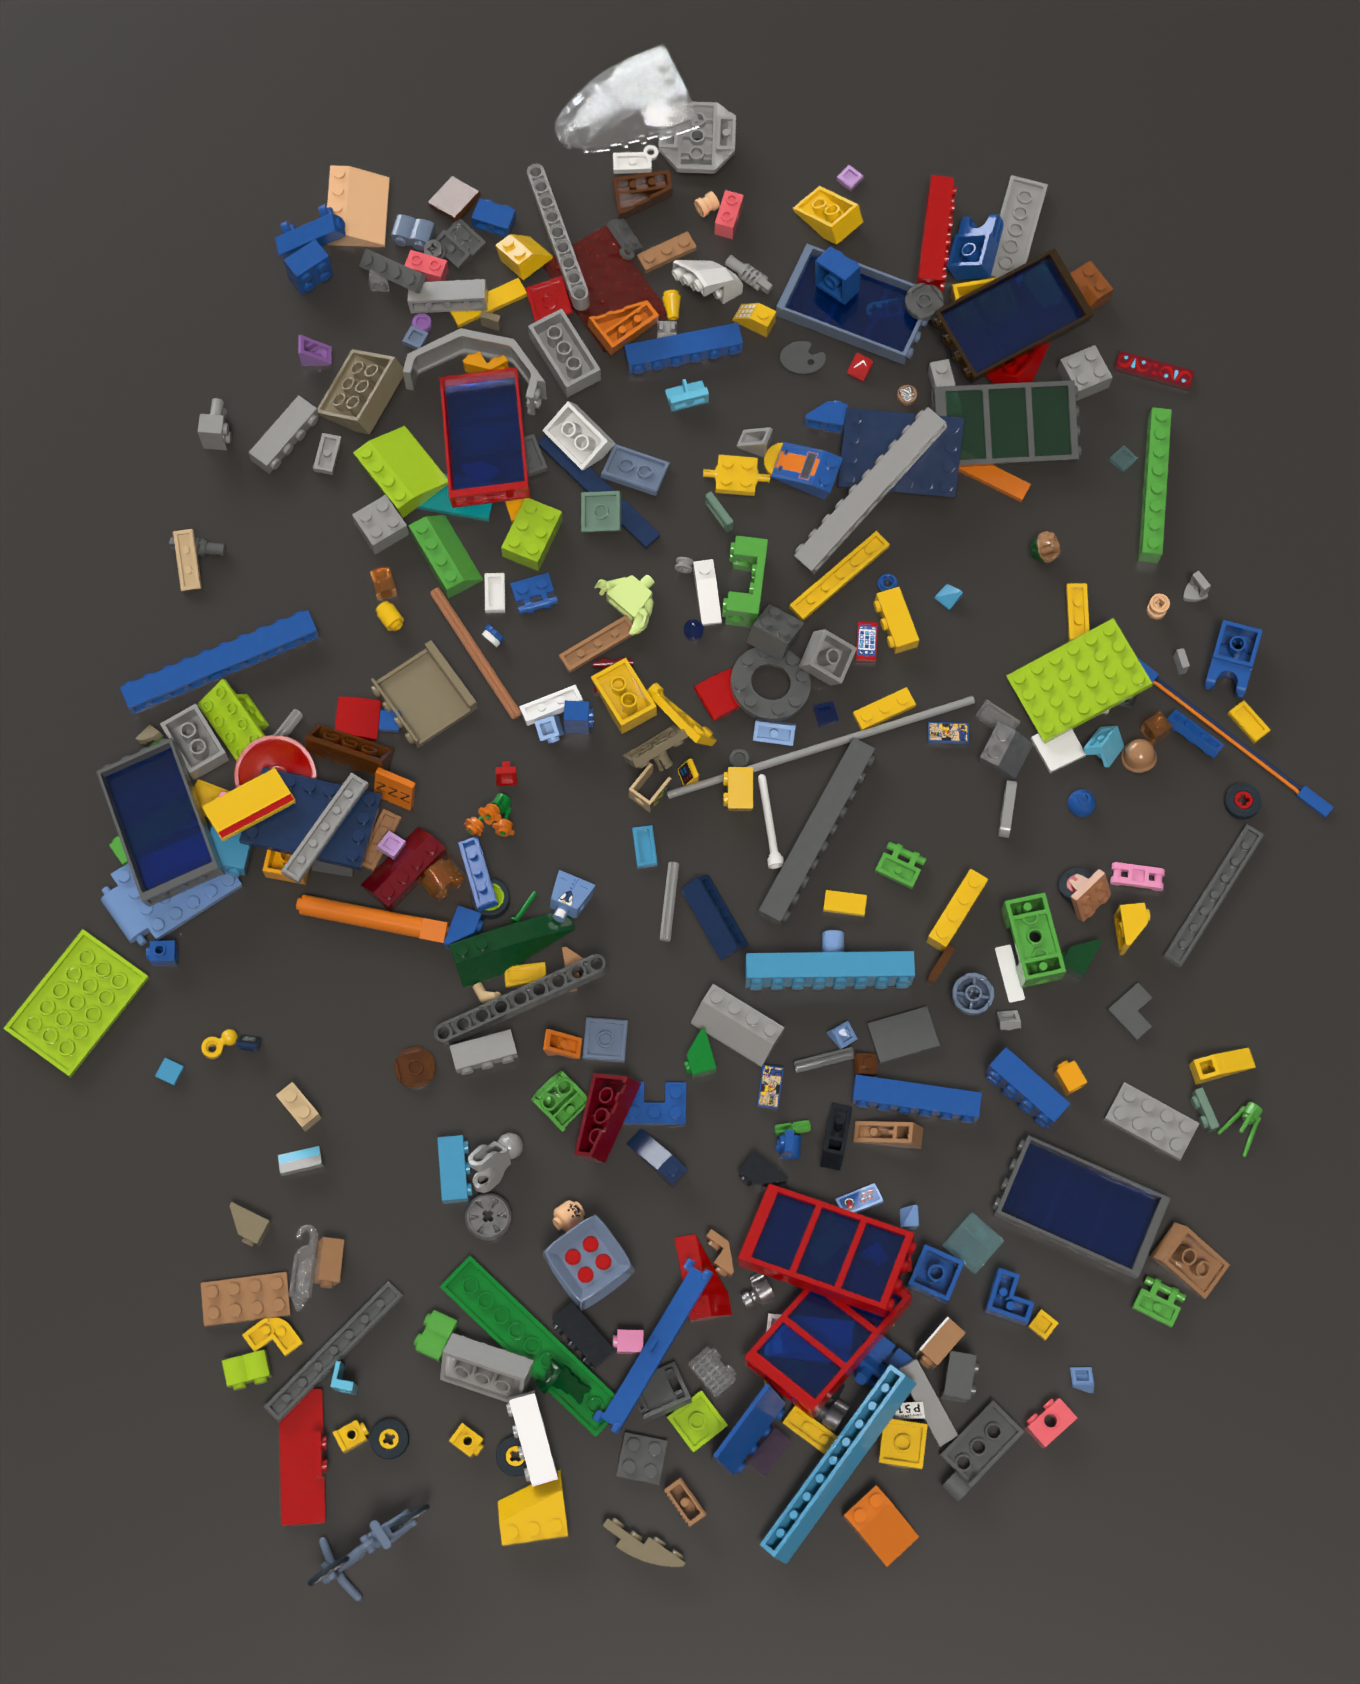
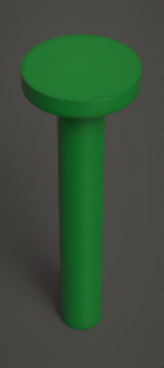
[510,891,537,923]

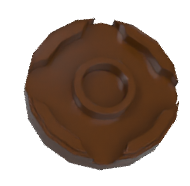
[394,1047,436,1089]

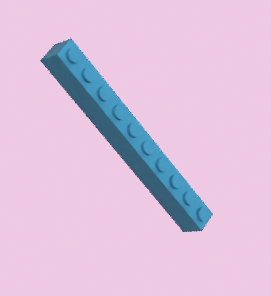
[760,1364,917,1564]

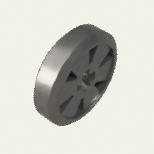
[465,1193,512,1241]

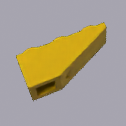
[1189,1048,1256,1085]

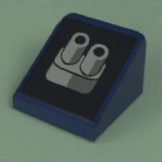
[236,1034,262,1053]

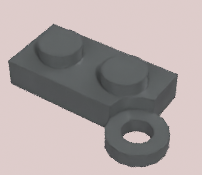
[606,218,643,261]

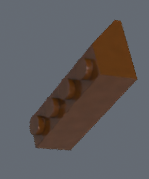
[305,724,395,777]

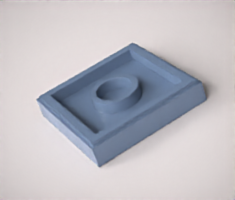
[583,1017,628,1063]

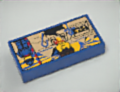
[928,722,969,744]
[757,1065,784,1110]

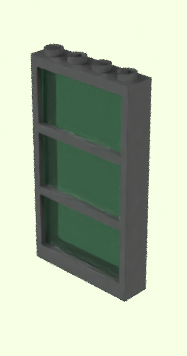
[931,380,1081,467]

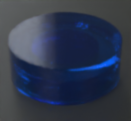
[684,620,704,641]

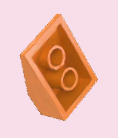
[842,1485,919,1567]

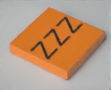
[374,767,416,811]

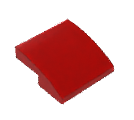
[694,668,740,721]
[334,697,381,741]

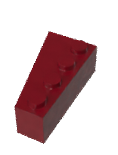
[574,1073,641,1164]

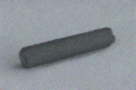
[794,1047,855,1073]

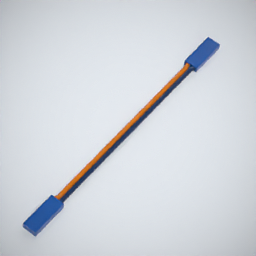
[1138,658,1333,819]

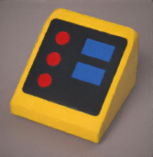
[678,758,699,786]

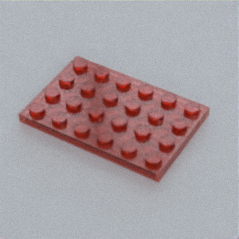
[542,225,667,353]

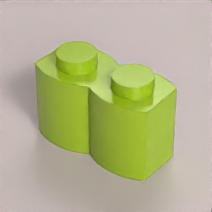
[222,1350,272,1391]

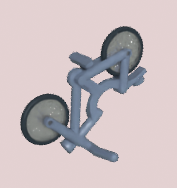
[307,1504,430,1602]

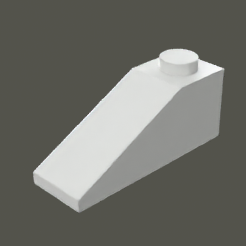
[693,559,722,626]

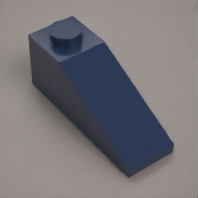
[627,1129,687,1188]

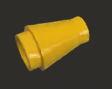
[662,290,681,320]

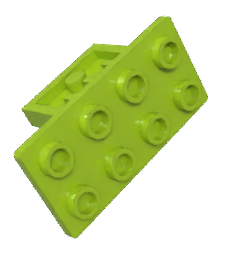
[198,679,269,761]

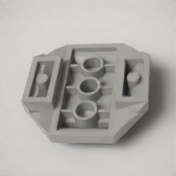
[659,101,736,174]

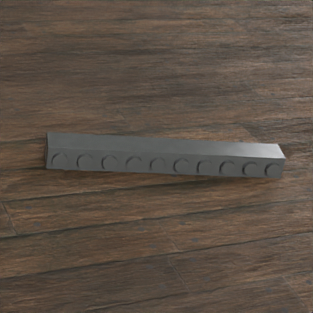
[758,738,876,927]

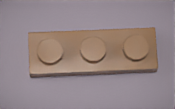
[637,231,697,274]

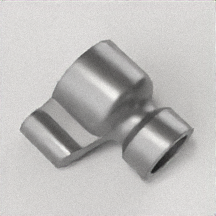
[740,1273,776,1310]
[814,1399,850,1432]

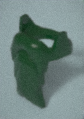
[534,1358,591,1404]

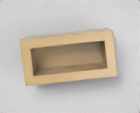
[276,1082,322,1132]

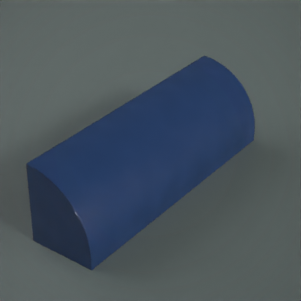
[681,875,749,960]

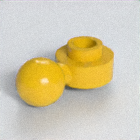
[201,1029,238,1059]

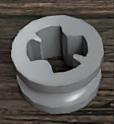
[675,557,694,573]

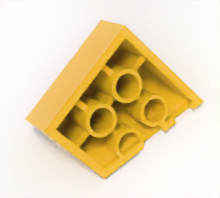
[498,1470,569,1546]

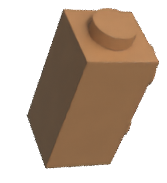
[314,1237,344,1288]

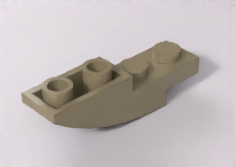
[603,1518,685,1567]

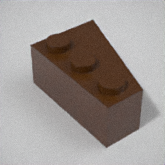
[612,170,673,220]

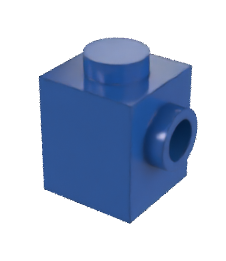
[146,940,178,966]

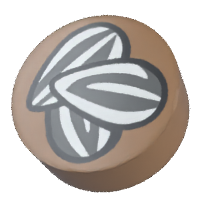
[897,385,917,406]

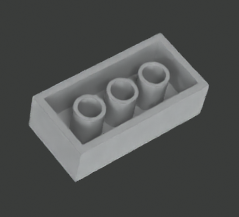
[528,308,601,398]

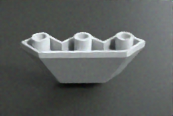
[672,260,743,304]

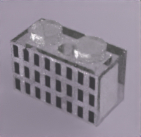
[688,1346,736,1399]

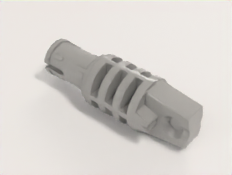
[725,255,773,294]

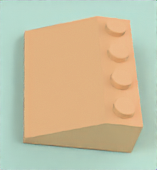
[327,165,390,247]

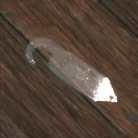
[289,1224,318,1312]

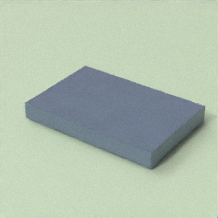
[601,444,670,496]

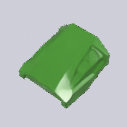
[531,1071,588,1132]

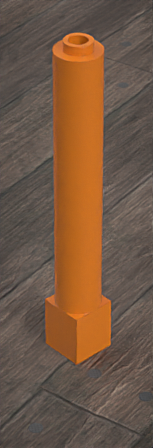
[296,894,450,943]

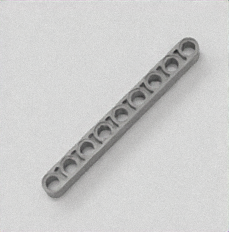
[527,164,590,311]

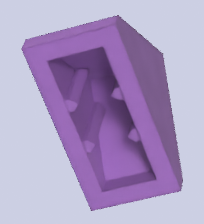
[298,335,332,366]

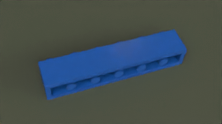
[624,323,743,374]
[852,1075,982,1124]

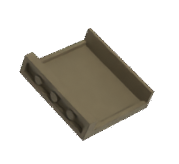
[371,640,478,748]

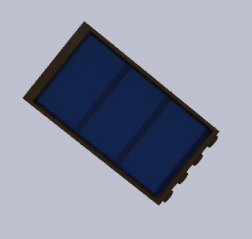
[932,248,1094,384]

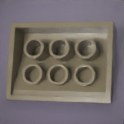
[317,349,404,435]

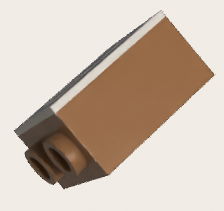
[916,1317,966,1370]

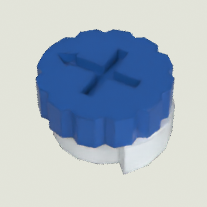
[482,624,504,648]

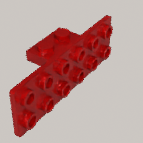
[279,1389,328,1526]

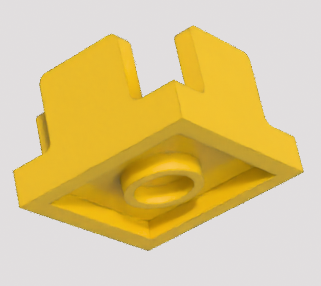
[878,1419,928,1469]

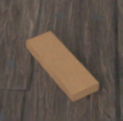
[362,809,402,872]

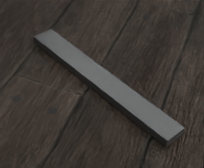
[1163,824,1264,968]
[264,1281,404,1423]

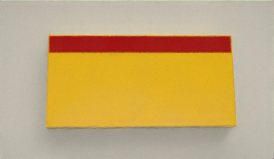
[202,768,296,842]

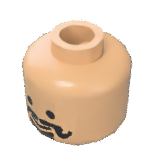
[552,1200,585,1232]

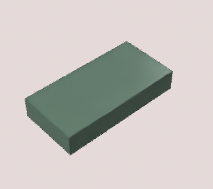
[705,491,734,533]

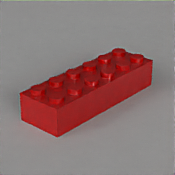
[917,175,957,292]

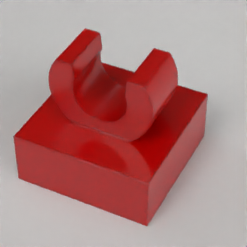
[496,761,517,786]

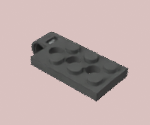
[940,1400,1024,1502]

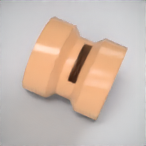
[694,191,720,218]
[1147,594,1170,620]

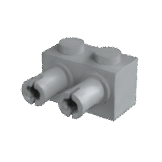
[197,398,232,450]

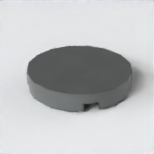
[905,283,944,321]

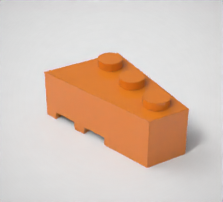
[588,300,659,355]

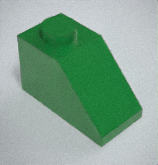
[683,1028,716,1079]

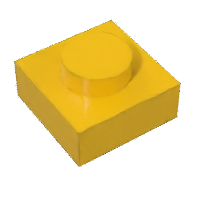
[1028,1309,1058,1341]

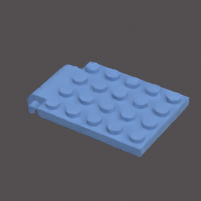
[101,820,242,946]

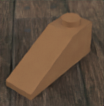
[853,1121,923,1149]

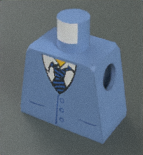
[550,870,595,922]

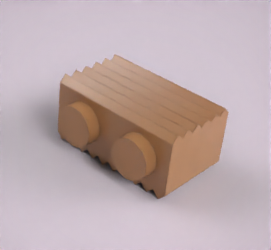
[664,1478,707,1527]

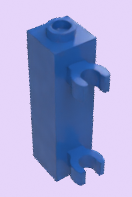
[275,204,346,259]

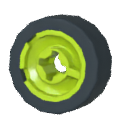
[470,878,510,920]

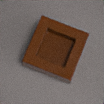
[854,1053,878,1076]

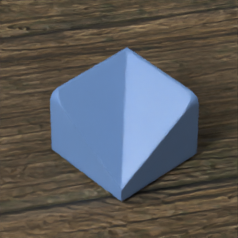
[900,1205,919,1230]

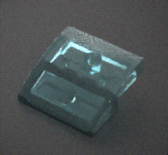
[943,1212,1005,1274]

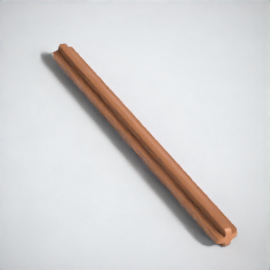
[430,587,521,719]

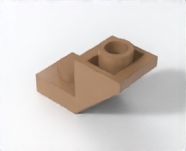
[706,1229,734,1278]

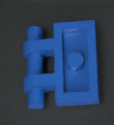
[510,573,558,614]

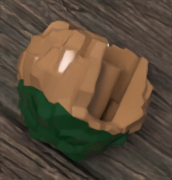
[1030,531,1061,563]

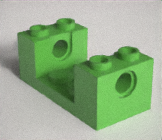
[722,536,768,628]
[1001,893,1066,988]

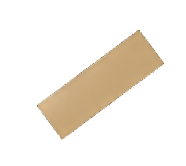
[173,529,202,591]

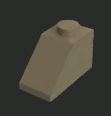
[229,1202,272,1247]

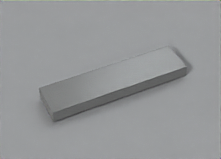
[898,1359,958,1447]

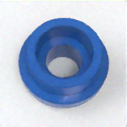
[878,574,898,592]

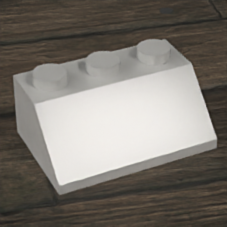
[542,401,616,470]

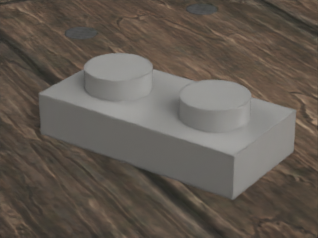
[313,433,342,475]

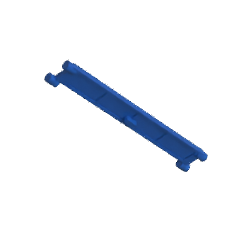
[592,1258,713,1434]

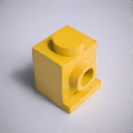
[333,1420,369,1453]
[449,1423,484,1458]

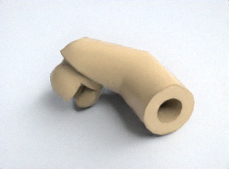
[472,982,502,1004]

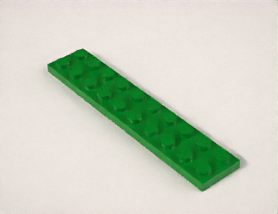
[440,1255,615,1437]

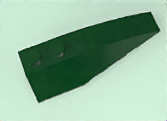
[449,913,575,989]

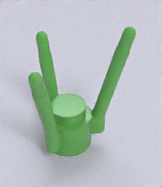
[1217,1102,1263,1157]

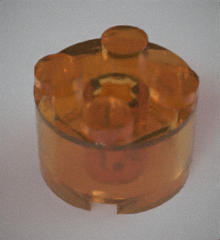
[417,855,465,902]

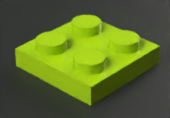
[667,1390,728,1453]

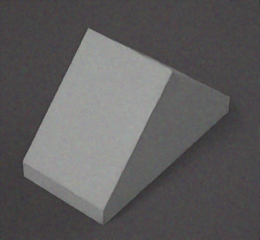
[737,427,773,457]

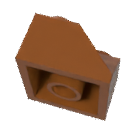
[1062,260,1113,311]

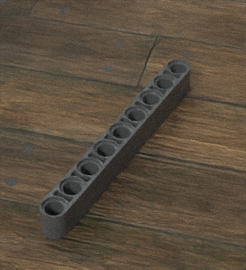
[434,954,609,1046]

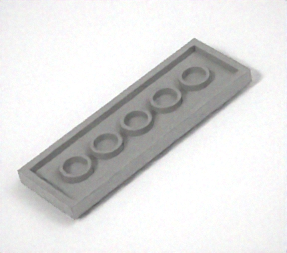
[988,175,1048,287]

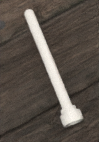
[758,774,784,869]

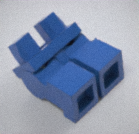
[853,1336,913,1390]

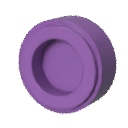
[412,313,432,332]

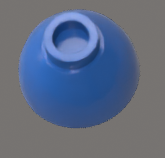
[1067,789,1096,817]

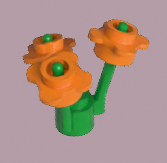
[464,793,515,837]

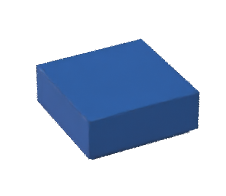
[379,710,401,732]

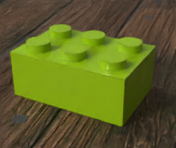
[501,498,563,571]

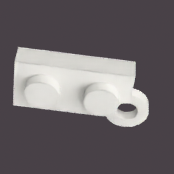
[613,145,658,174]

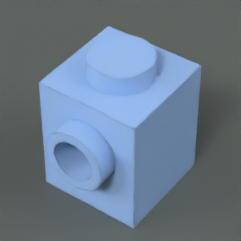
[535,716,565,744]

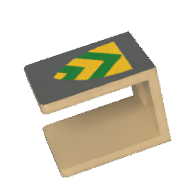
[629,763,672,812]

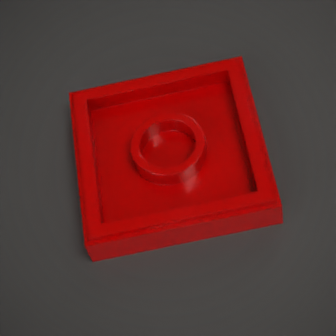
[525,276,573,322]

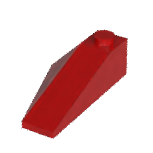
[986,329,1054,396]
[674,1234,732,1323]

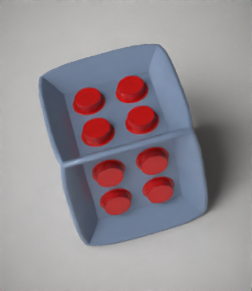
[542,1214,635,1311]

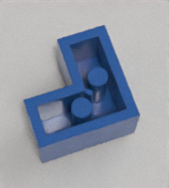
[984,1268,1035,1326]

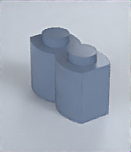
[391,215,436,251]

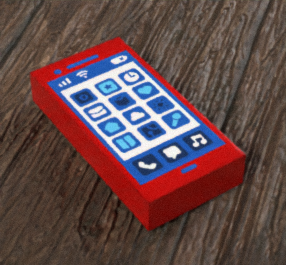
[855,621,878,663]

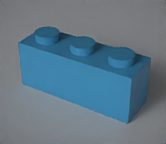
[437,1135,472,1204]

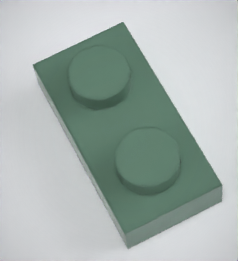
[1191,1087,1220,1133]

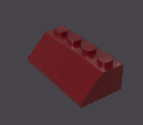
[361,827,447,912]

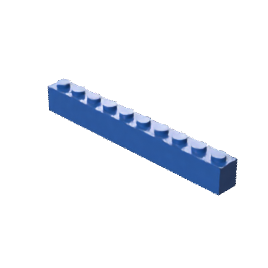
[120,610,319,715]

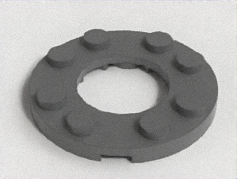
[730,647,811,722]

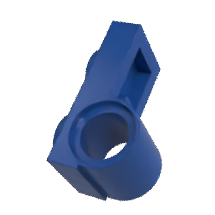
[776,1130,801,1159]

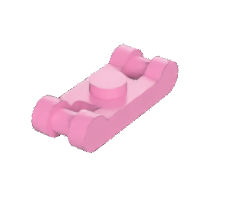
[1110,862,1165,891]

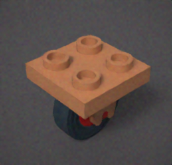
[1059,868,1111,922]

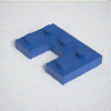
[623,1082,686,1126]

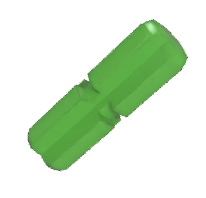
[774,1120,811,1137]

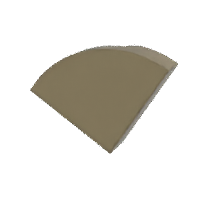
[135,725,163,744]

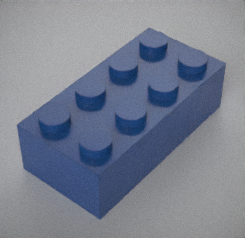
[985,1047,1071,1130]

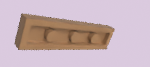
[558,615,634,674]

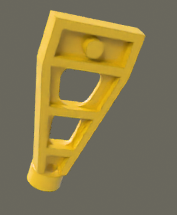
[647,683,717,746]

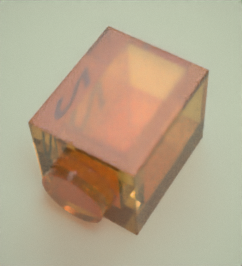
[370,567,397,601]
[1140,711,1173,745]

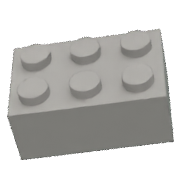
[160,703,229,780]

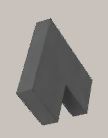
[1107,983,1153,1041]

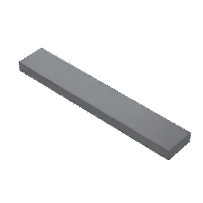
[281,773,369,884]

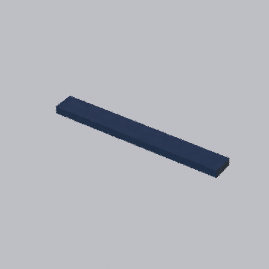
[538,435,660,549]

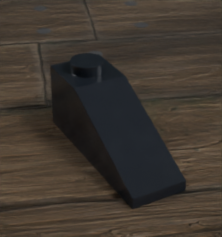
[820,1102,853,1171]

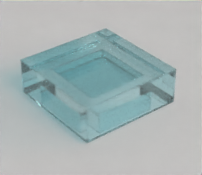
[1109,445,1138,473]

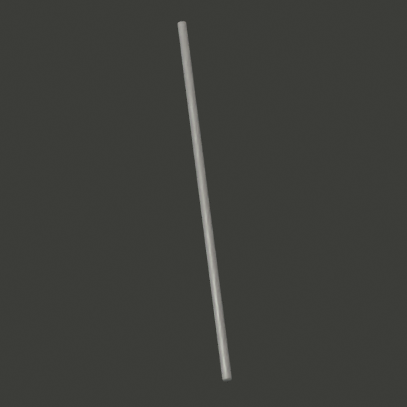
[666,696,975,799]

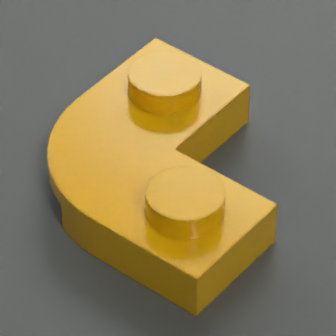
[242,1317,303,1356]

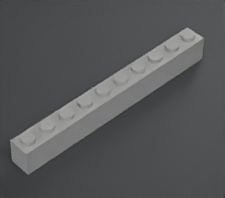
[794,407,947,575]

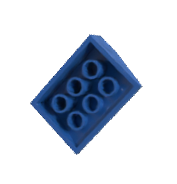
[712,1383,786,1476]

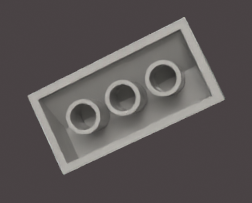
[691,984,784,1067]
[440,1333,534,1403]

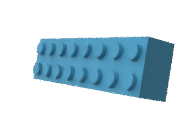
[745,951,915,991]

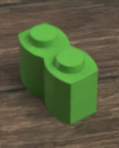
[414,1310,458,1362]

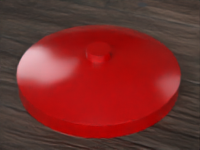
[234,735,317,788]

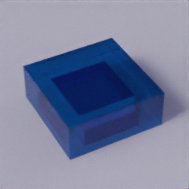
[813,701,839,727]

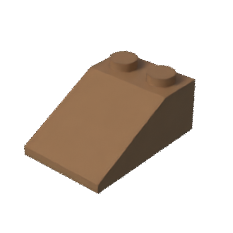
[1150,1222,1230,1299]

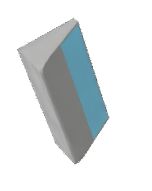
[278,1146,324,1176]

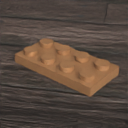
[201,1272,291,1327]

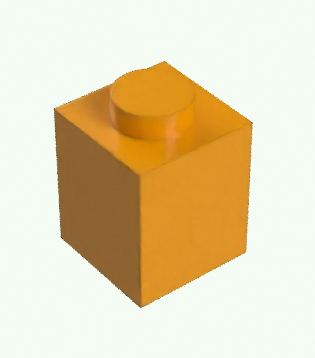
[1054,1060,1087,1096]

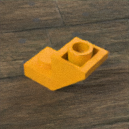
[462,351,508,373]

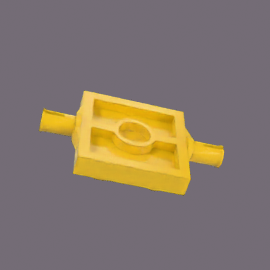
[703,455,770,496]

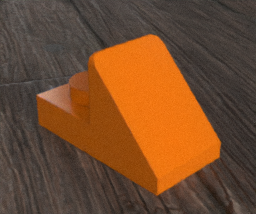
[543,1029,582,1059]

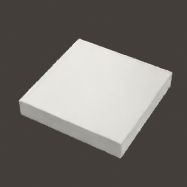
[1031,730,1086,773]

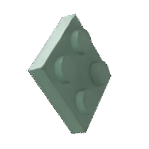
[581,491,622,533]

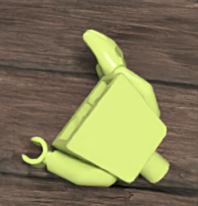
[594,575,655,635]

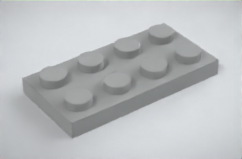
[1104,1082,1199,1161]

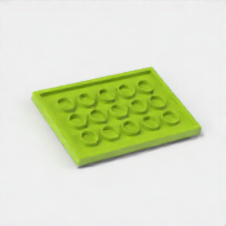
[1006,618,1153,744]
[3,929,149,1078]

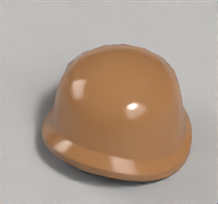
[1121,739,1157,773]

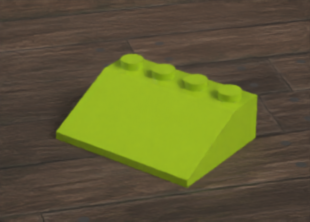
[353,426,448,518]

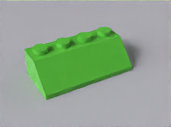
[409,515,483,599]

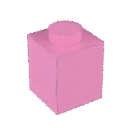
[613,1330,644,1354]

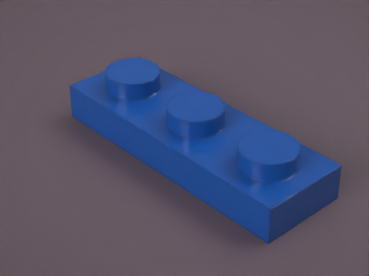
[1165,709,1225,758]

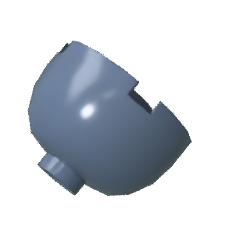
[952,973,994,1016]

